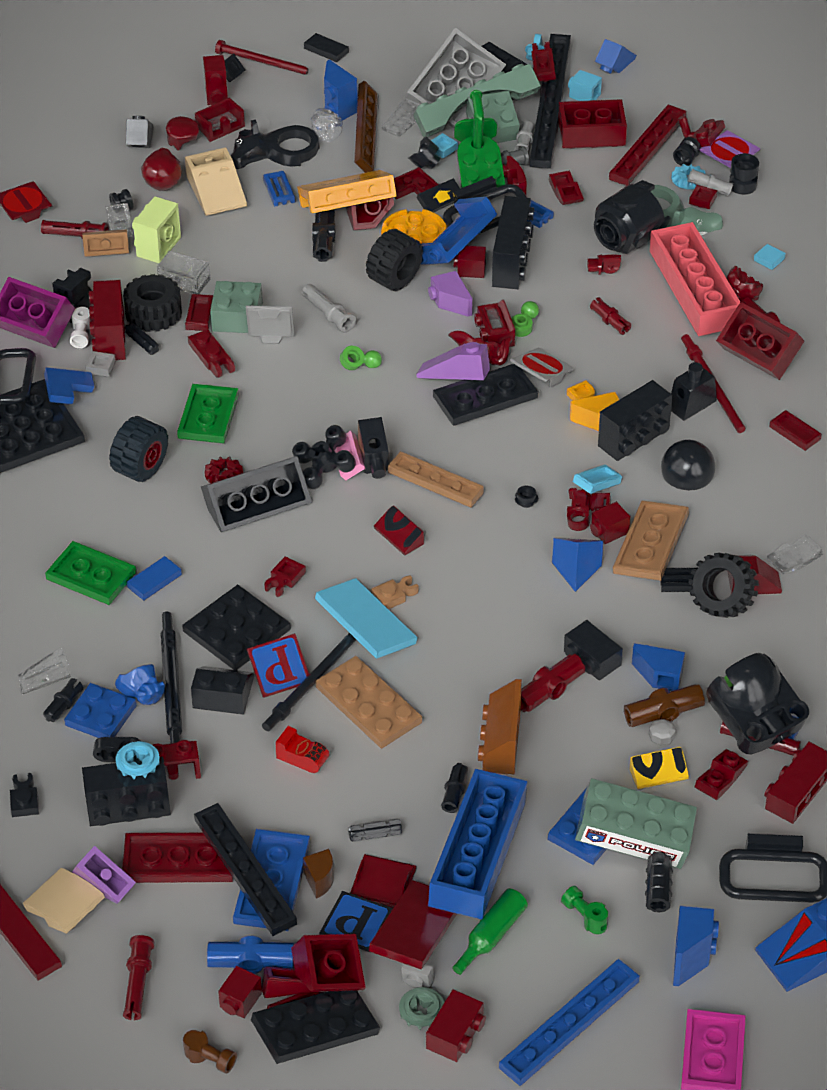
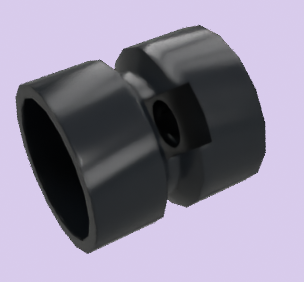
[729,153,760,195]

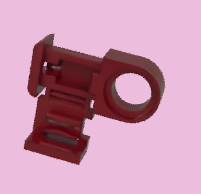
[567,488,611,531]

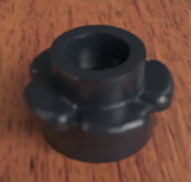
[515,485,539,508]

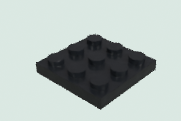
[182,584,291,670]

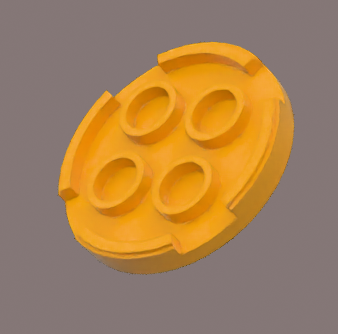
[381,209,447,244]

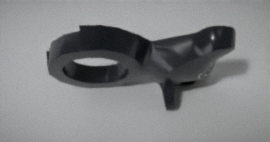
[231,119,320,169]

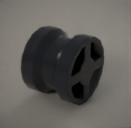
[109,189,134,214]

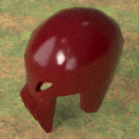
[141,147,182,191]

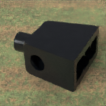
[671,362,717,421]

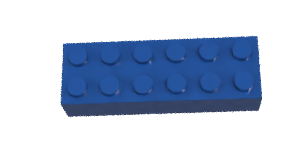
[428,769,528,920]

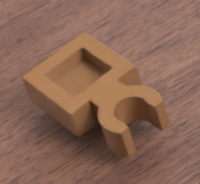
[371,575,419,609]

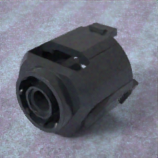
[594,180,671,254]

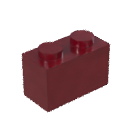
[203,55,228,105]
[426,989,486,1062]

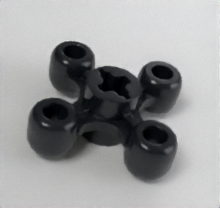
[292,425,356,489]

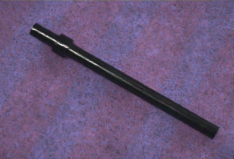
[262,633,356,732]

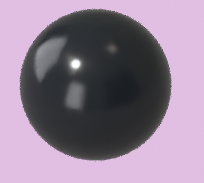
[661,439,715,491]

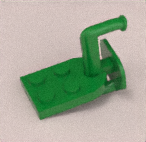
[454,90,505,188]

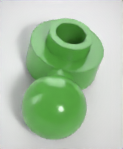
[511,301,539,337]
[340,345,382,370]

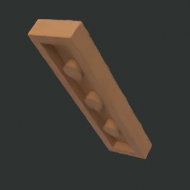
[388,451,484,508]

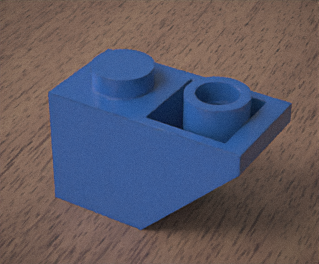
[632,643,685,691]

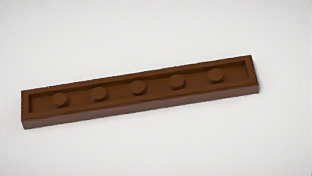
[354,81,377,173]

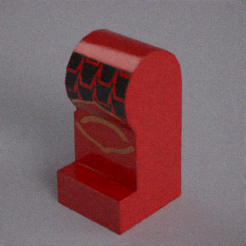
[276,726,330,773]

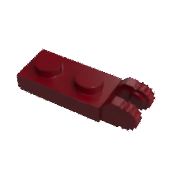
[531,41,556,82]
[188,329,236,378]

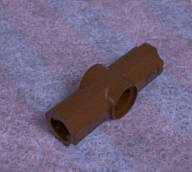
[623,684,705,727]

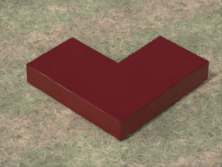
[394,167,439,200]

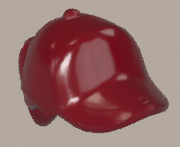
[448,331,513,366]

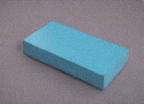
[573,465,622,494]

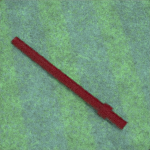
[681,334,746,433]

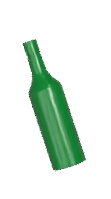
[452,888,528,975]

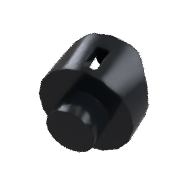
[408,136,440,169]

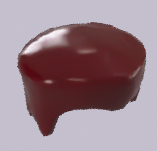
[166,116,199,151]

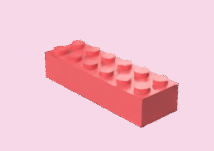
[650,222,740,336]

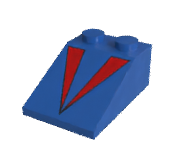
[755,898,827,992]

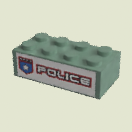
[575,778,697,869]

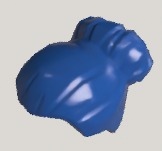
[115,664,165,705]

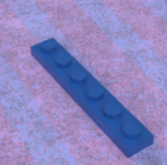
[499,959,640,1086]

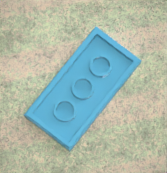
[315,578,417,659]

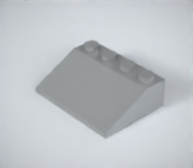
[404,28,506,128]

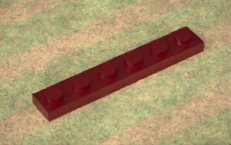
[609,105,686,186]

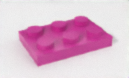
[681,1009,746,1090]

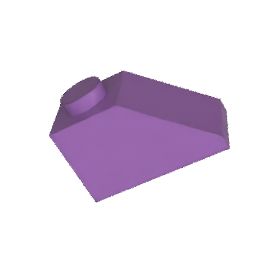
[428,271,472,317]
[72,846,136,904]

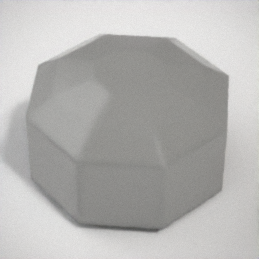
[649,719,676,746]

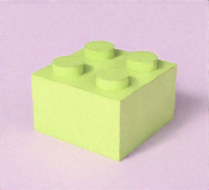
[132,196,181,264]

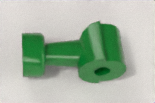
[561,886,608,935]

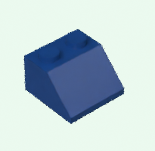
[324,60,358,122]
[673,906,719,986]

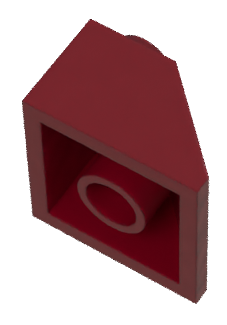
[291,934,366,992]

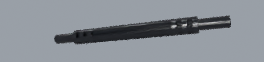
[160,611,182,744]

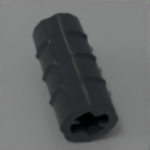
[645,852,673,913]

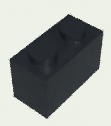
[564,620,623,681]

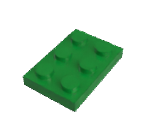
[177,383,239,443]
[45,541,136,605]

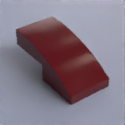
[548,170,584,205]

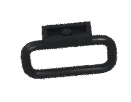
[443,176,527,235]
[0,348,36,405]
[719,833,827,903]

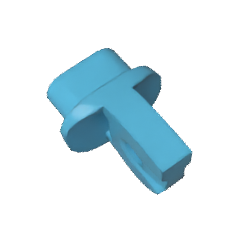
[525,34,544,60]

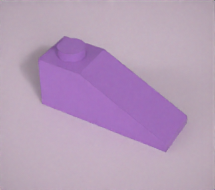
[416,342,490,380]

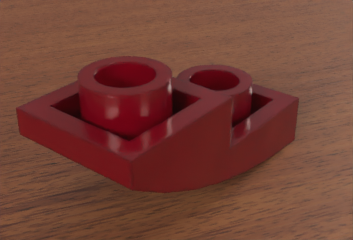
[502,156,527,195]
[694,749,748,800]

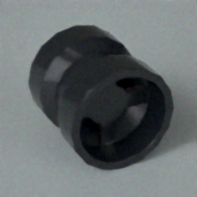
[673,137,701,166]

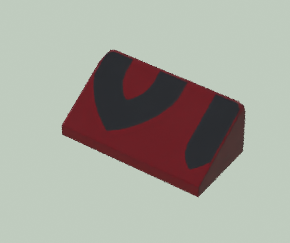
[374,505,424,556]

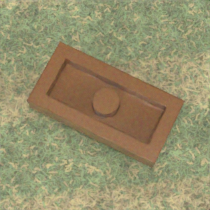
[82,229,129,257]

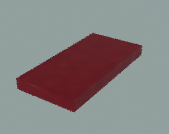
[122,832,233,883]
[369,880,457,970]

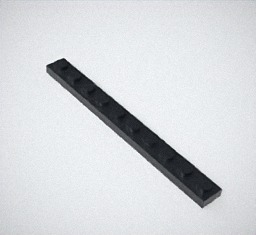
[530,34,571,168]

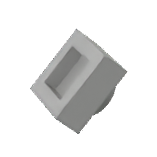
[86,351,116,377]
[401,963,433,988]

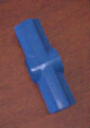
[207,936,294,974]

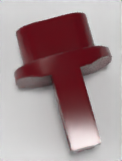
[587,254,621,275]

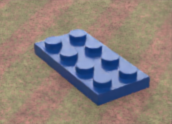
[233,829,310,931]

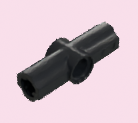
[312,209,335,262]

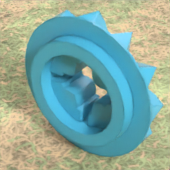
[671,164,705,189]
[116,741,160,779]

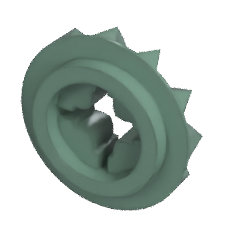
[399,987,444,1030]

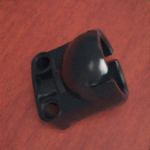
[706,653,809,755]

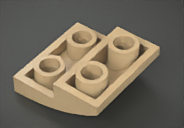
[23,868,105,934]

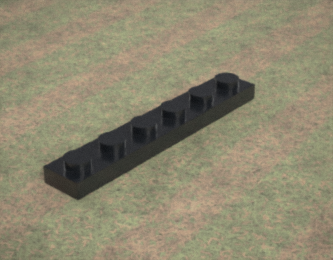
[194,803,297,937]

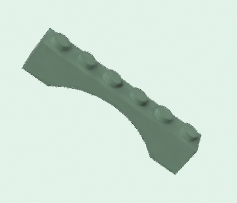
[414,64,541,138]

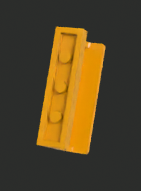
[297,170,396,213]

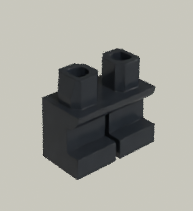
[52,268,92,323]

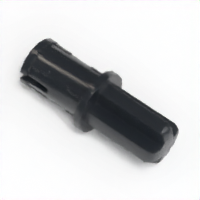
[43,678,84,722]
[441,763,468,813]

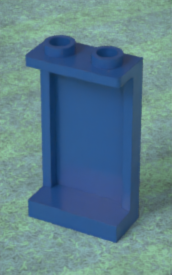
[421,196,498,265]

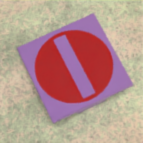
[700,130,760,168]

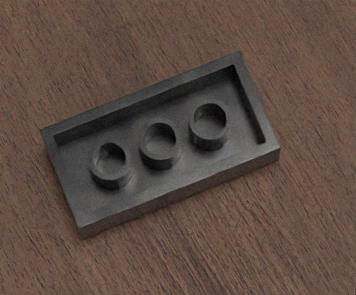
[492,196,535,290]

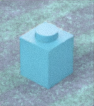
[568,70,602,101]

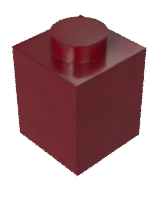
[453,246,486,278]
[590,501,630,545]
[218,966,262,1019]

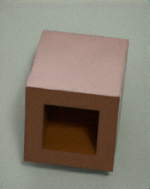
[303,849,334,899]

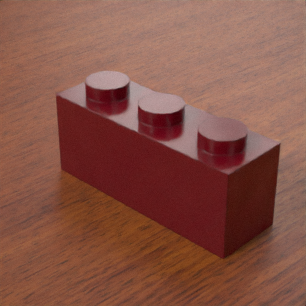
[764,741,827,824]

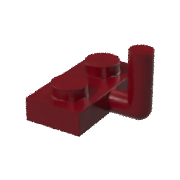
[678,116,725,147]

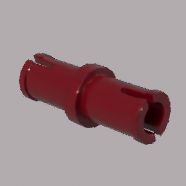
[590,297,631,335]

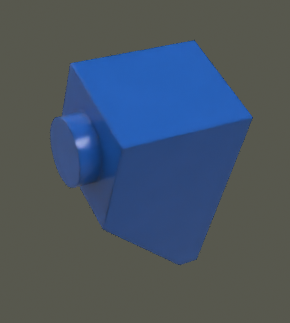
[595,39,637,74]

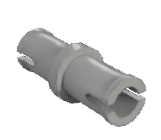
[515,120,535,152]
[687,169,733,197]

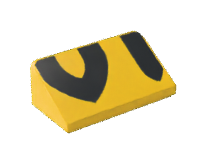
[629,747,689,789]

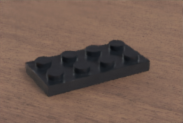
[433,364,538,426]
[251,990,380,1064]

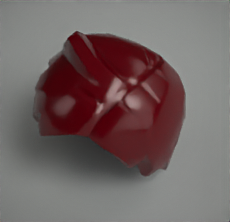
[726,266,763,302]

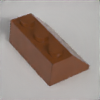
[478,679,522,775]

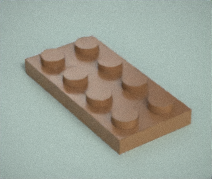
[316,656,422,749]

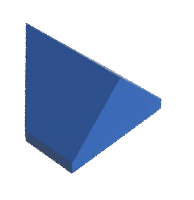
[552,538,603,592]

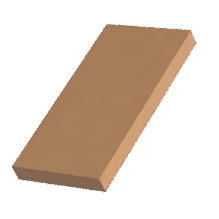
[613,500,689,581]

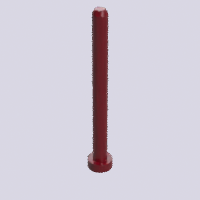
[215,40,309,75]

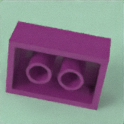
[0,277,75,348]

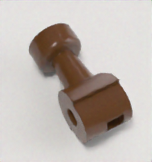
[183,1030,237,1074]

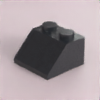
[191,666,254,715]

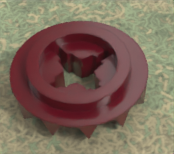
[205,456,243,483]

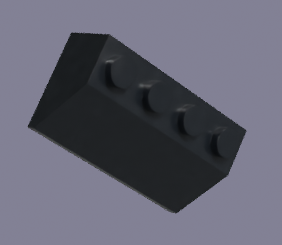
[201,456,312,532]

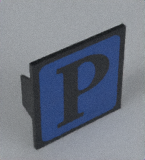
[319,891,393,953]

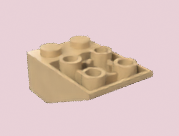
[185,147,247,216]

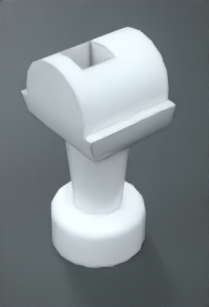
[70,307,92,348]

